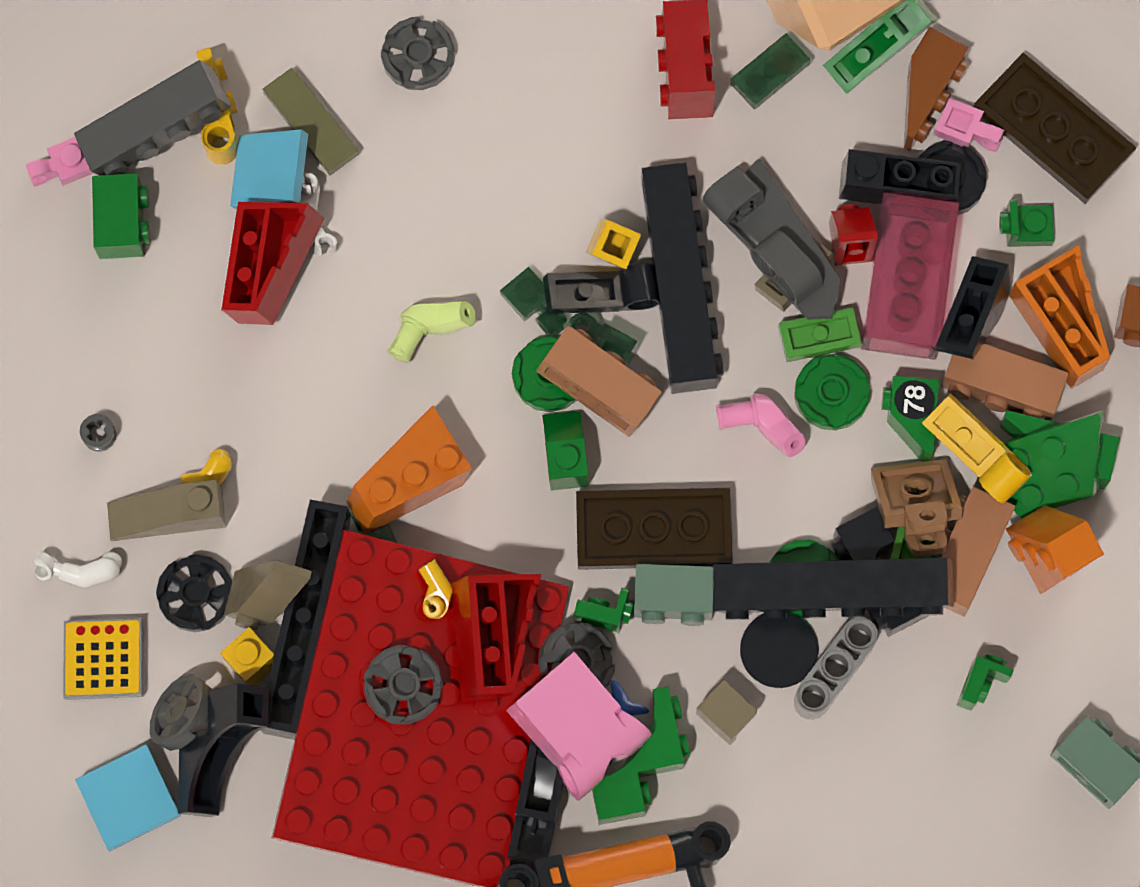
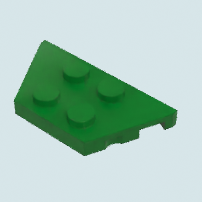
[1003,410,1104,519]

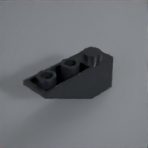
[839,149,961,204]

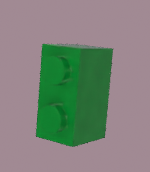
[92,173,150,259]

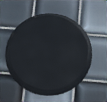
[740,612,818,688]

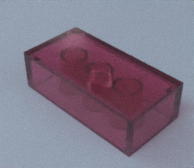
[861,193,959,360]

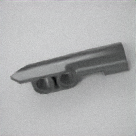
[702,159,841,320]

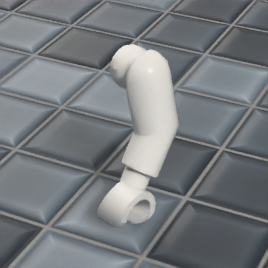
[300,173,337,256]
[33,552,122,588]

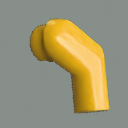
[181,449,232,485]
[418,559,453,619]

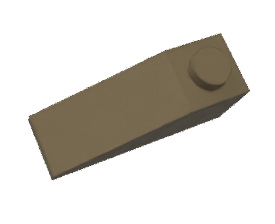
[107,480,226,541]
[224,560,312,630]

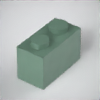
[634,564,714,626]
[1050,716,1140,809]

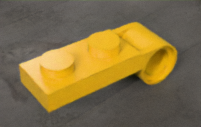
[196,47,238,165]
[922,393,1032,504]

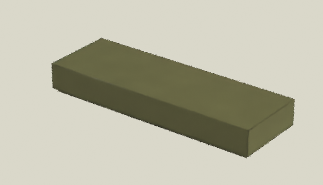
[262,68,359,176]

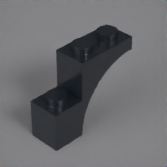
[178,683,269,817]

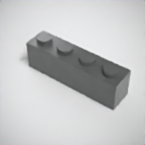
[74,60,232,176]

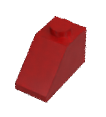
[829,204,878,266]

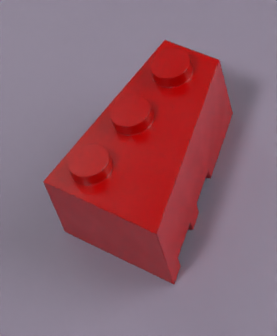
[655,0,715,119]
[221,202,324,325]
[452,574,542,701]

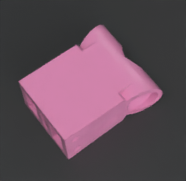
[506,652,652,801]

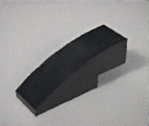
[507,739,563,866]

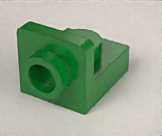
[999,200,1054,247]
[574,588,634,633]
[957,654,1014,711]

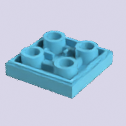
[230,129,308,210]
[75,744,181,851]

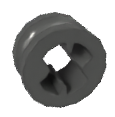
[79,414,117,452]

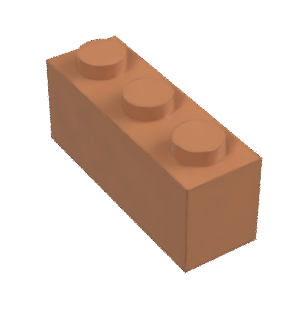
[536,325,662,437]
[941,344,1069,421]
[940,487,1015,617]

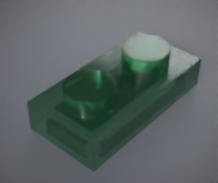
[730,33,811,110]

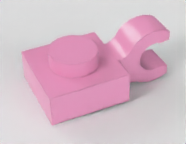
[934,98,1004,152]
[25,137,93,186]

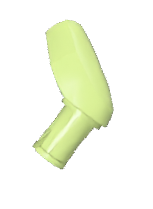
[387,301,475,363]

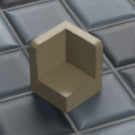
[696,679,757,745]

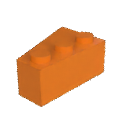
[1009,245,1110,389]
[346,405,472,534]
[1006,505,1104,595]

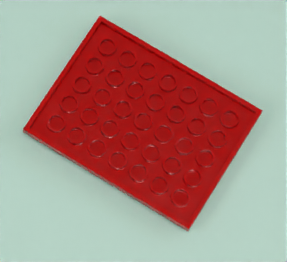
[271,530,569,887]

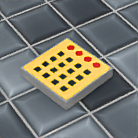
[63,618,143,700]

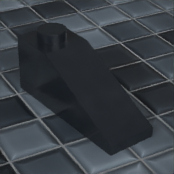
[935,256,1011,359]

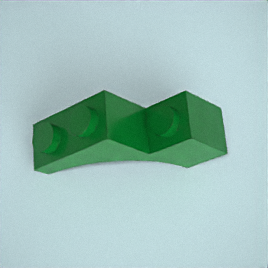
[592,686,690,825]

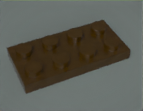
[973,52,1136,205]
[576,488,733,570]

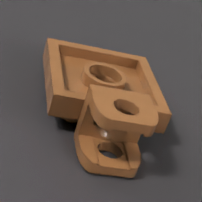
[871,459,962,557]

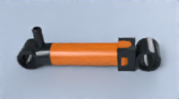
[495,821,731,887]

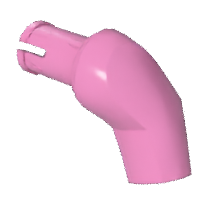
[716,393,805,458]

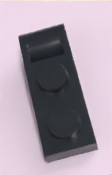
[543,264,660,314]

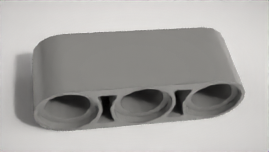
[794,617,878,720]

